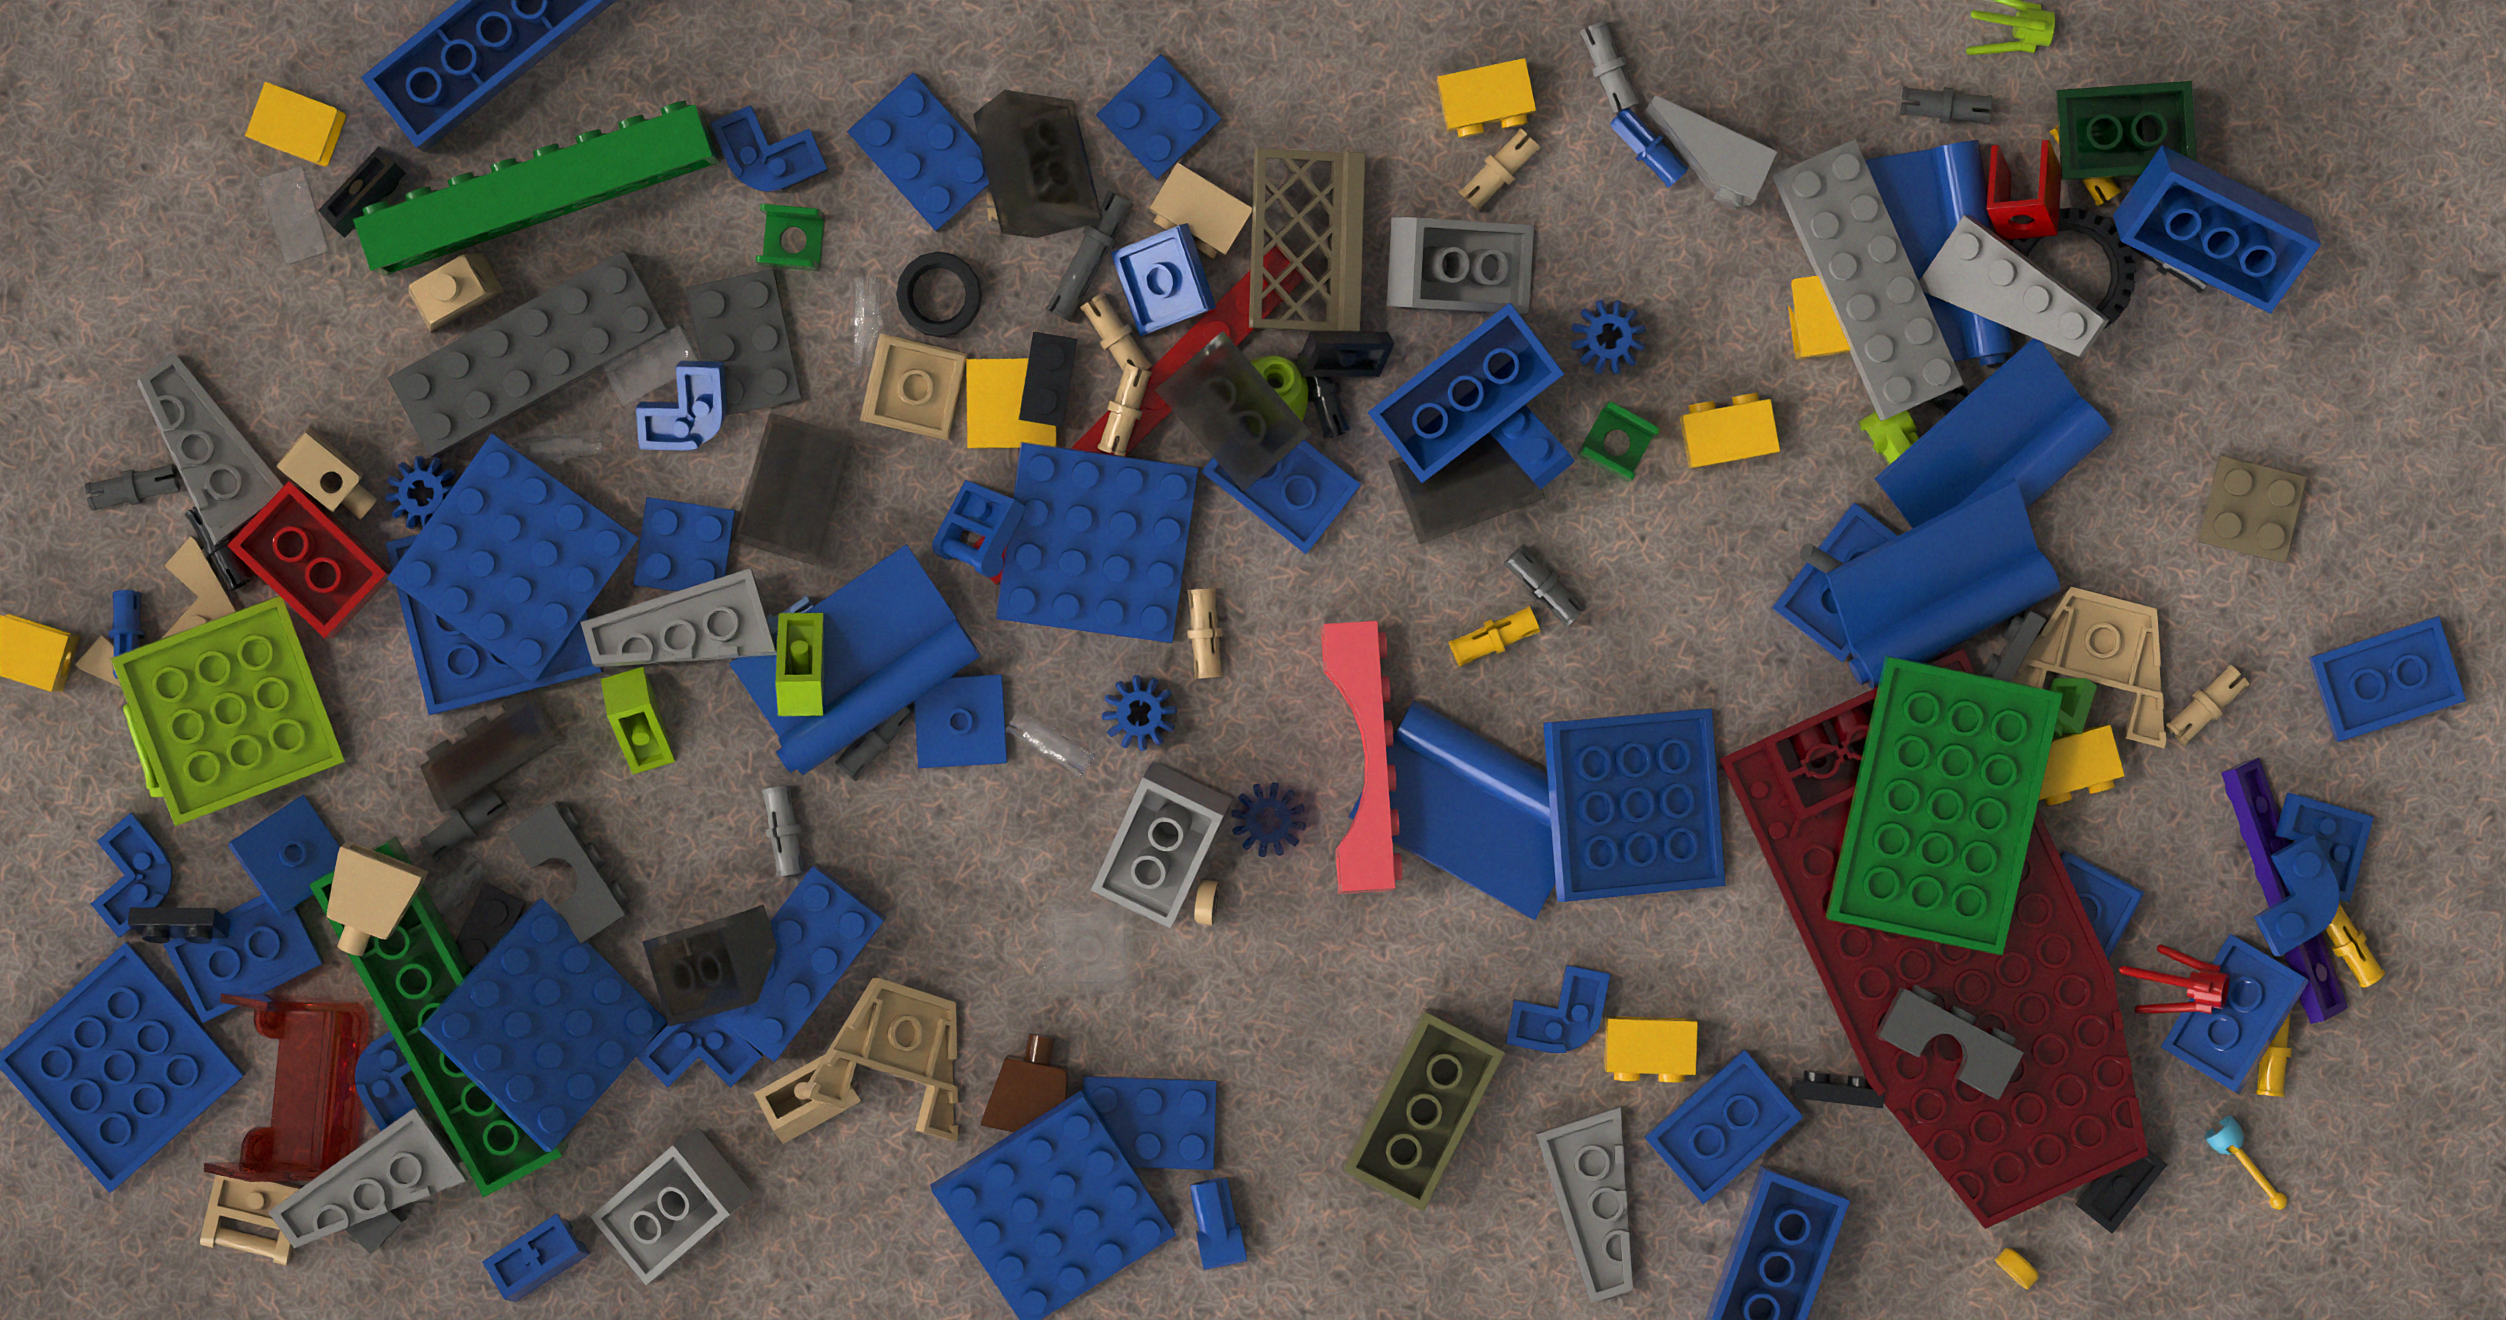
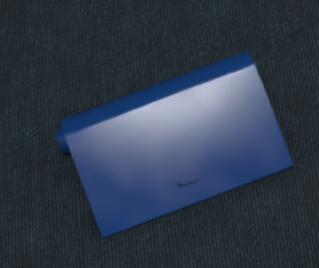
[1865,140,2013,366]
[1874,338,2113,529]
[1826,477,2061,689]
[729,544,981,775]
[1348,700,1556,921]

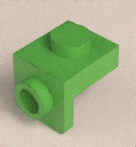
[2050,678,2097,738]

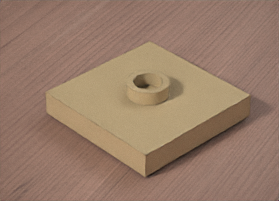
[860,334,967,441]

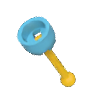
[2204,1115,2287,1210]

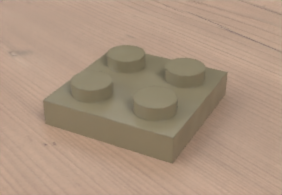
[2198,456,2307,563]

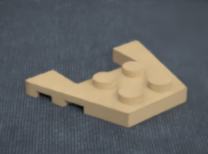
[75,536,238,687]
[2012,587,2166,748]
[802,978,959,1142]

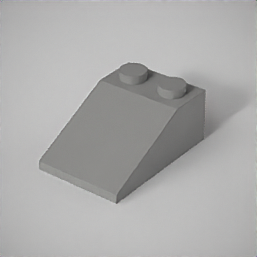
[1645,95,1778,210]
[1387,217,1534,314]
[1091,761,1233,929]
[590,1127,754,1285]

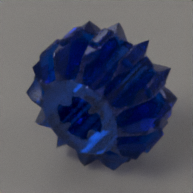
[1231,782,1306,857]

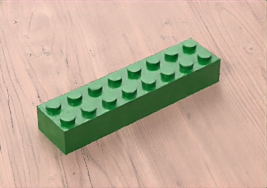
[353,100,720,276]
[309,836,568,1198]

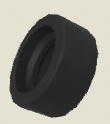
[896,251,982,338]

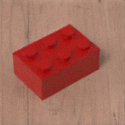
[227,481,392,638]

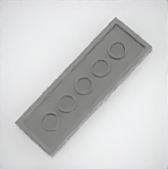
[1772,139,1964,421]

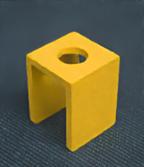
[245,82,346,167]
[1788,275,1851,360]
[0,614,80,692]

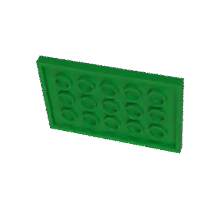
[1826,655,2063,955]

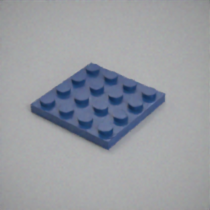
[387,433,639,683]
[995,441,1198,643]
[385,534,604,715]
[1543,708,1726,902]
[419,898,668,1152]
[0,941,246,1193]
[930,1090,1176,1320]

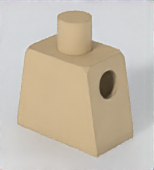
[409,253,504,333]
[276,427,378,520]
[327,841,429,956]

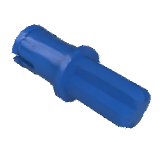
[1610,108,1689,188]
[108,590,145,679]

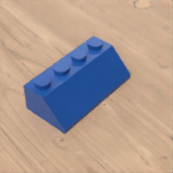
[1367,303,1564,483]

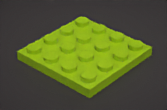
[110,595,345,826]

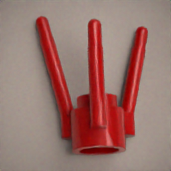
[2119,944,2230,1014]

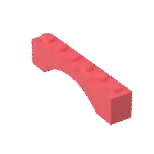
[1321,621,1402,894]

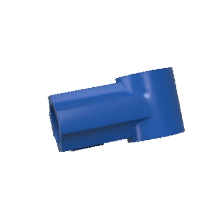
[1190,1177,1248,1270]

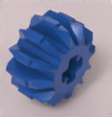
[1571,300,1646,375]
[385,456,457,529]
[1102,675,1177,751]

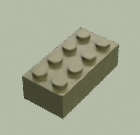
[1343,1008,1505,1212]

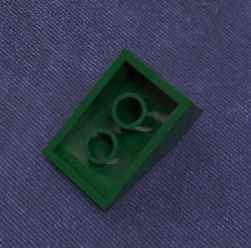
[2056,81,2197,180]

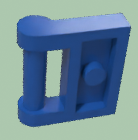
[932,480,1027,578]

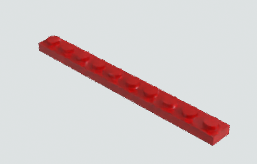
[972,246,1312,585]

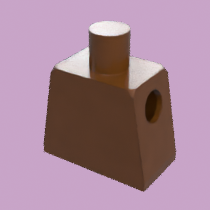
[980,1033,1068,1132]

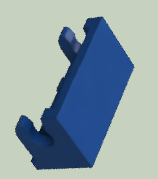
[482,1214,590,1302]

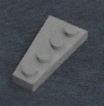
[1919,215,2110,357]
[137,353,283,546]
[581,568,777,667]
[1535,1106,1633,1303]
[268,1107,468,1248]

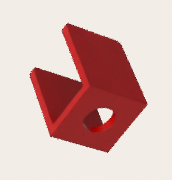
[1987,140,2061,240]

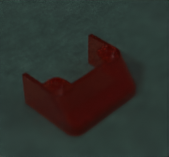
[204,993,369,1182]

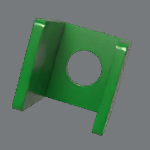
[756,204,824,272]
[1578,401,1661,482]

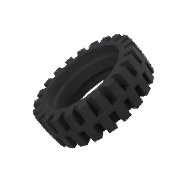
[2009,208,2136,330]

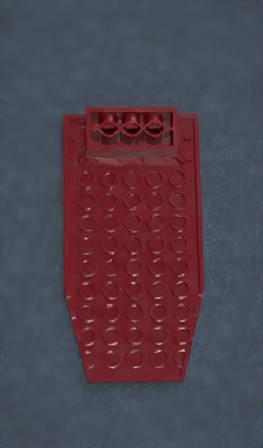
[1719,648,2148,1229]

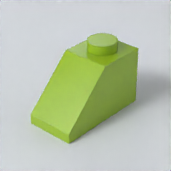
[775,613,824,716]
[601,666,675,775]

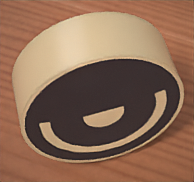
[1194,879,1220,926]

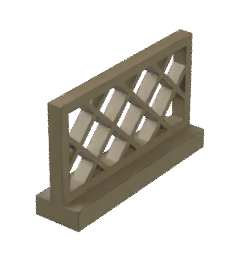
[1249,148,1365,331]

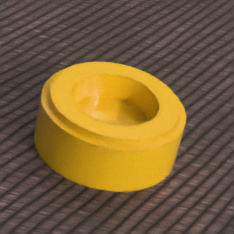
[1995,1248,2039,1290]

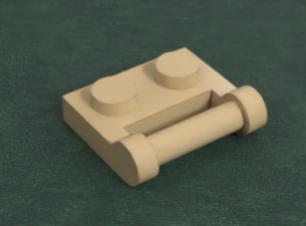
[200,1167,302,1266]

